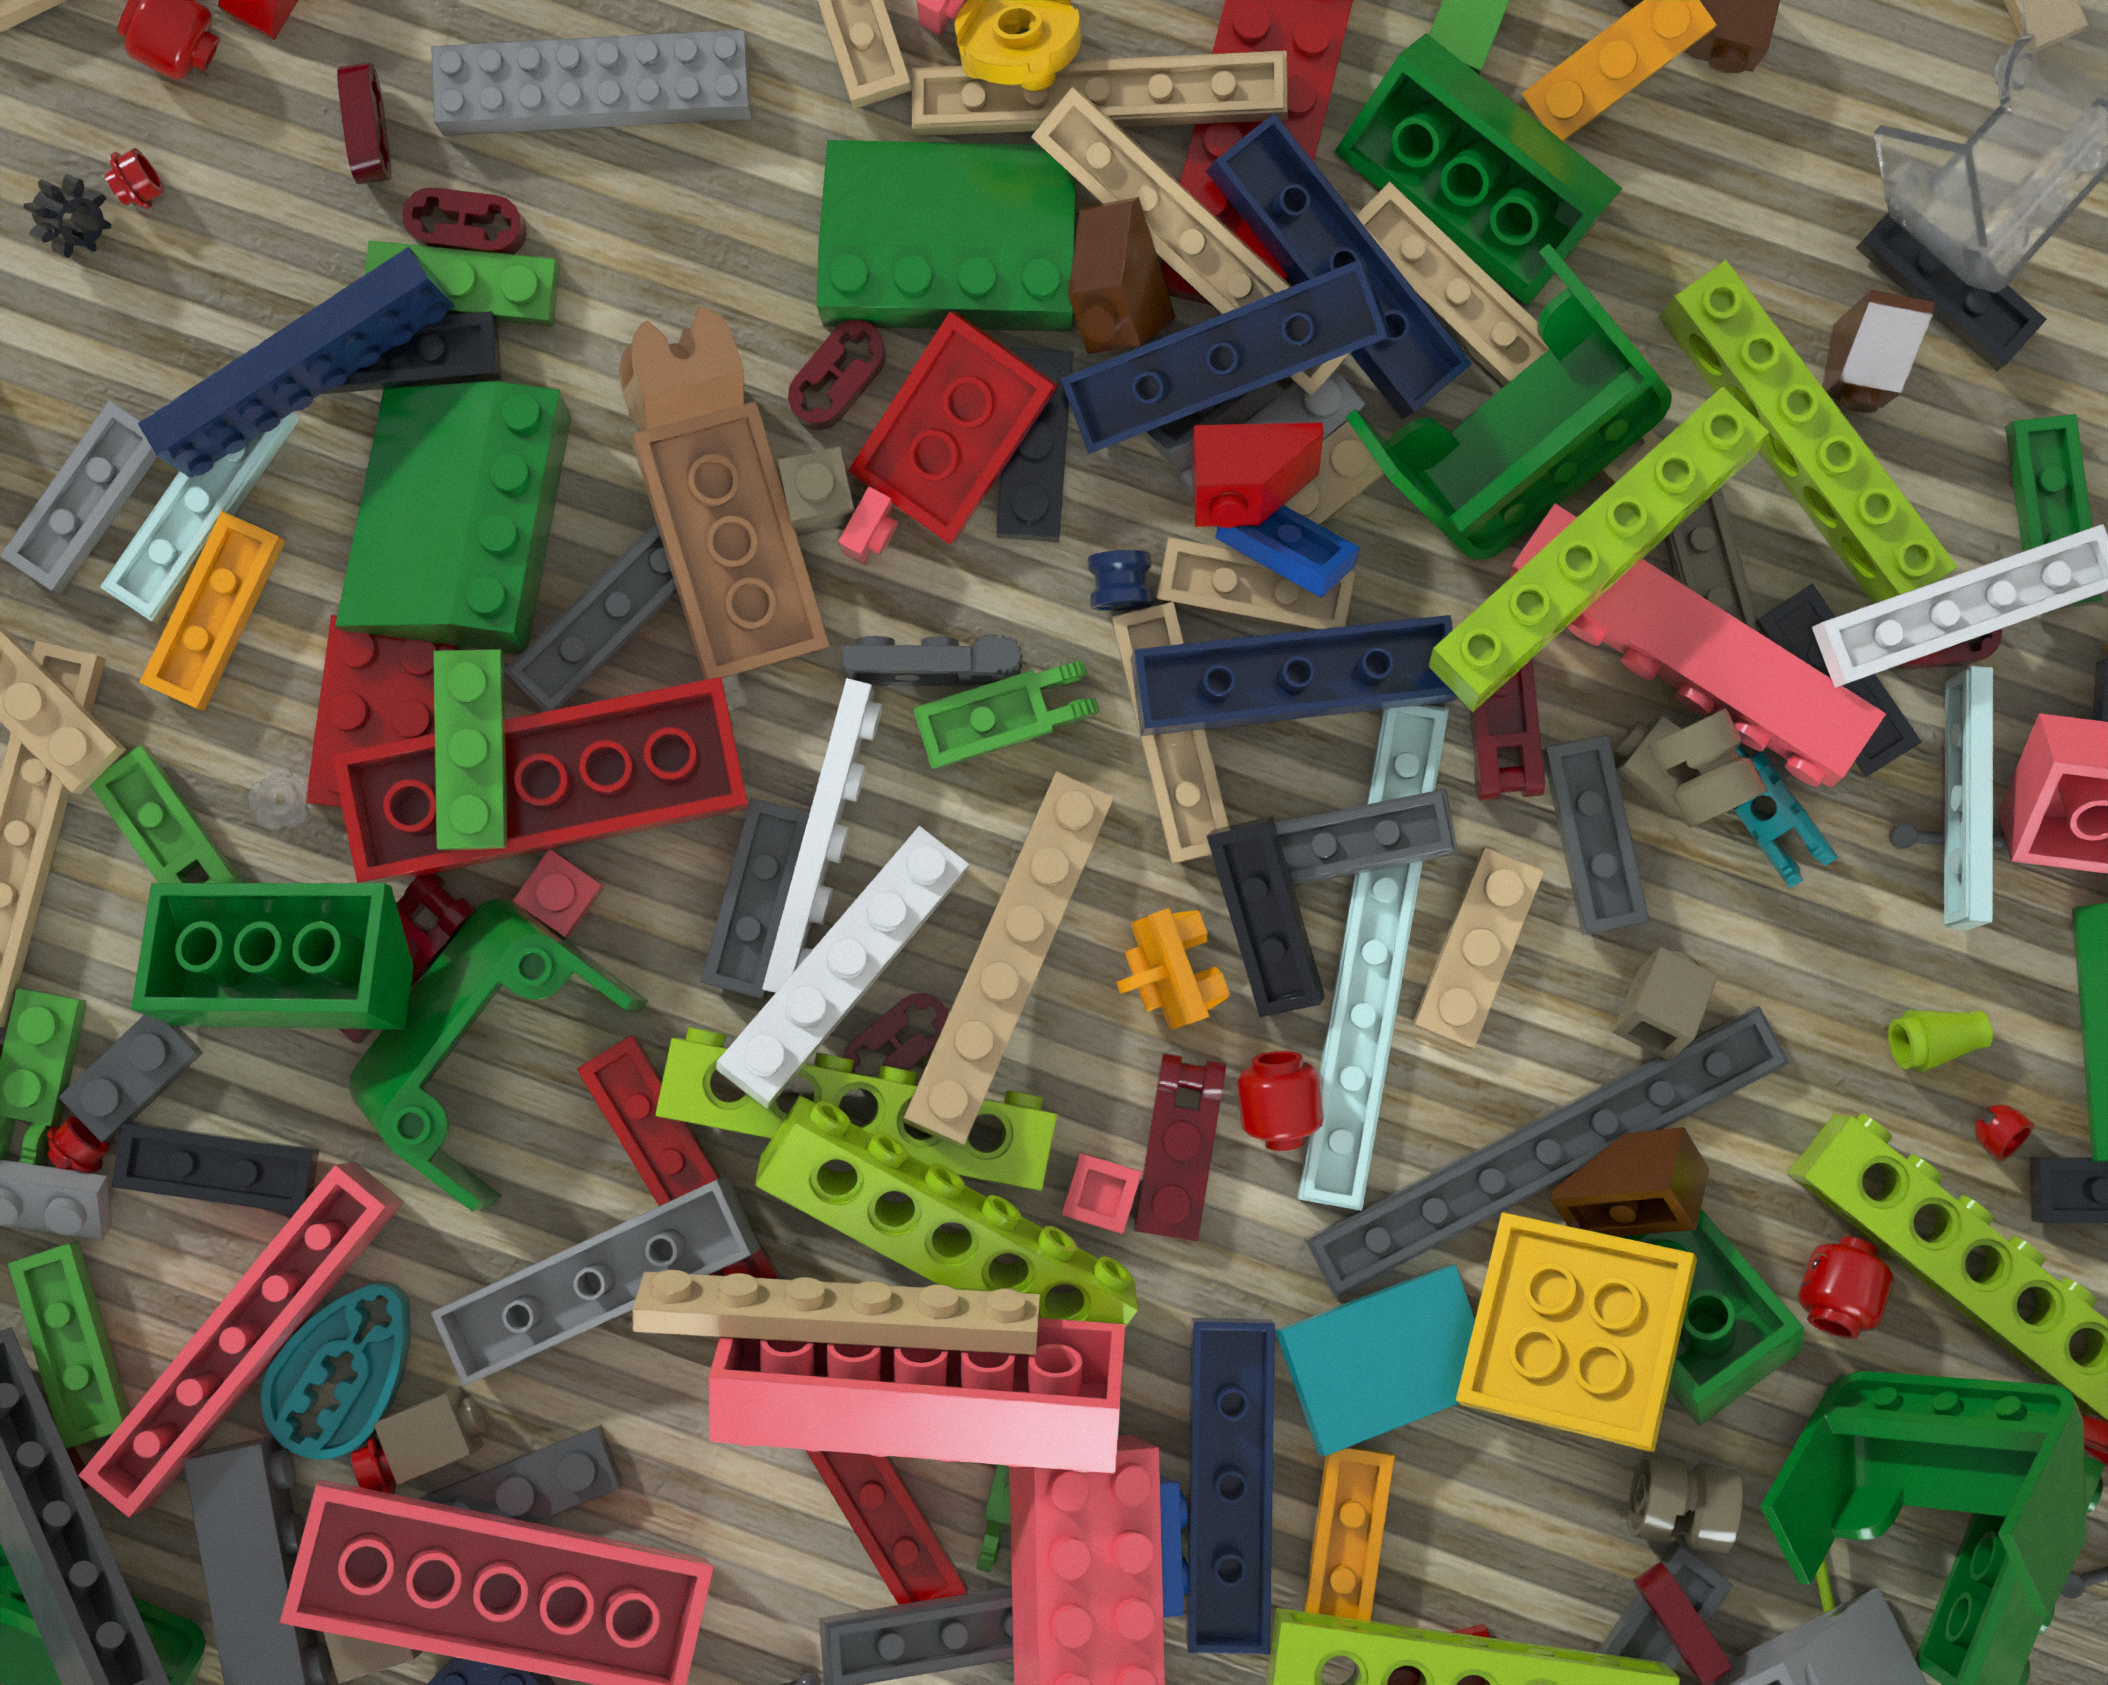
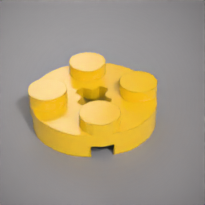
[954,0,1082,91]

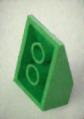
[1620,1209,1804,1426]

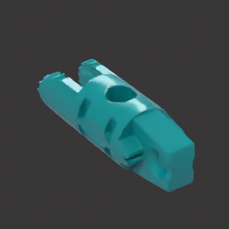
[1733,744,1839,889]

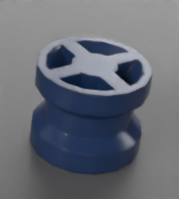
[1088,550,1154,611]

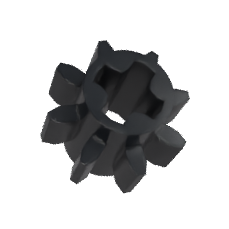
[23,174,111,258]

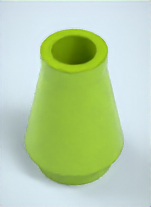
[1888,1010,1993,1073]

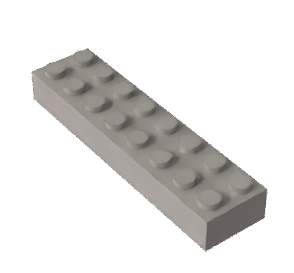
[431,29,752,136]
[430,1175,761,1387]

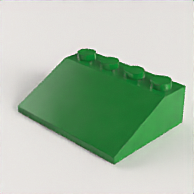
[817,140,1075,332]
[335,381,571,655]

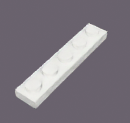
[1812,524,2108,688]
[762,678,882,993]
[716,826,969,1109]

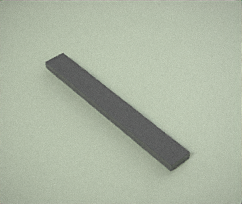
[1304,1006,1789,1298]

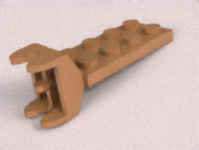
[619,307,830,680]

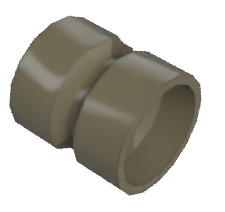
[1648,708,1768,828]
[1628,1452,1743,1555]

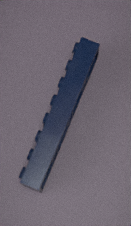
[1205,112,1472,419]
[138,246,455,478]
[1060,260,1392,454]
[1130,615,1458,736]
[1186,1318,1275,1655]

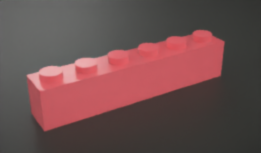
[1507,503,1886,788]
[78,1161,404,1518]

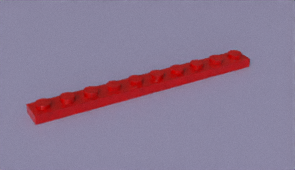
[577,1035,968,1605]

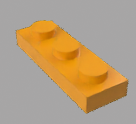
[1521,0,1717,142]
[139,511,286,711]
[1303,1446,1395,1621]

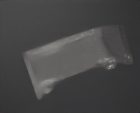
[1873,0,2108,292]

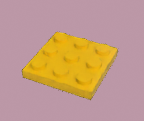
[1456,1212,1697,1452]

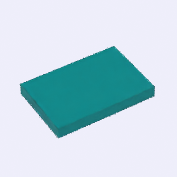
[1275,1264,1475,1456]

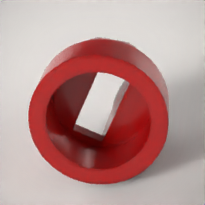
[1974,1104,2034,1162]

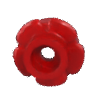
[105,148,164,209]
[47,1117,110,1174]
[351,1438,396,1494]

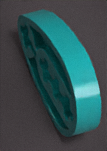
[260,1281,411,1460]

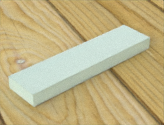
[100,412,300,625]
[1944,666,1993,930]

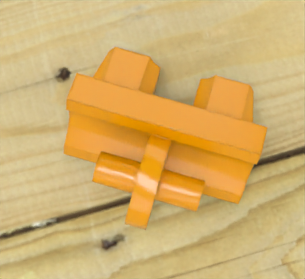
[1115,908,1230,1031]

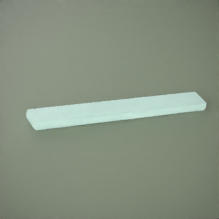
[1297,704,1449,1211]

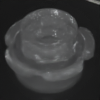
[248,768,311,830]

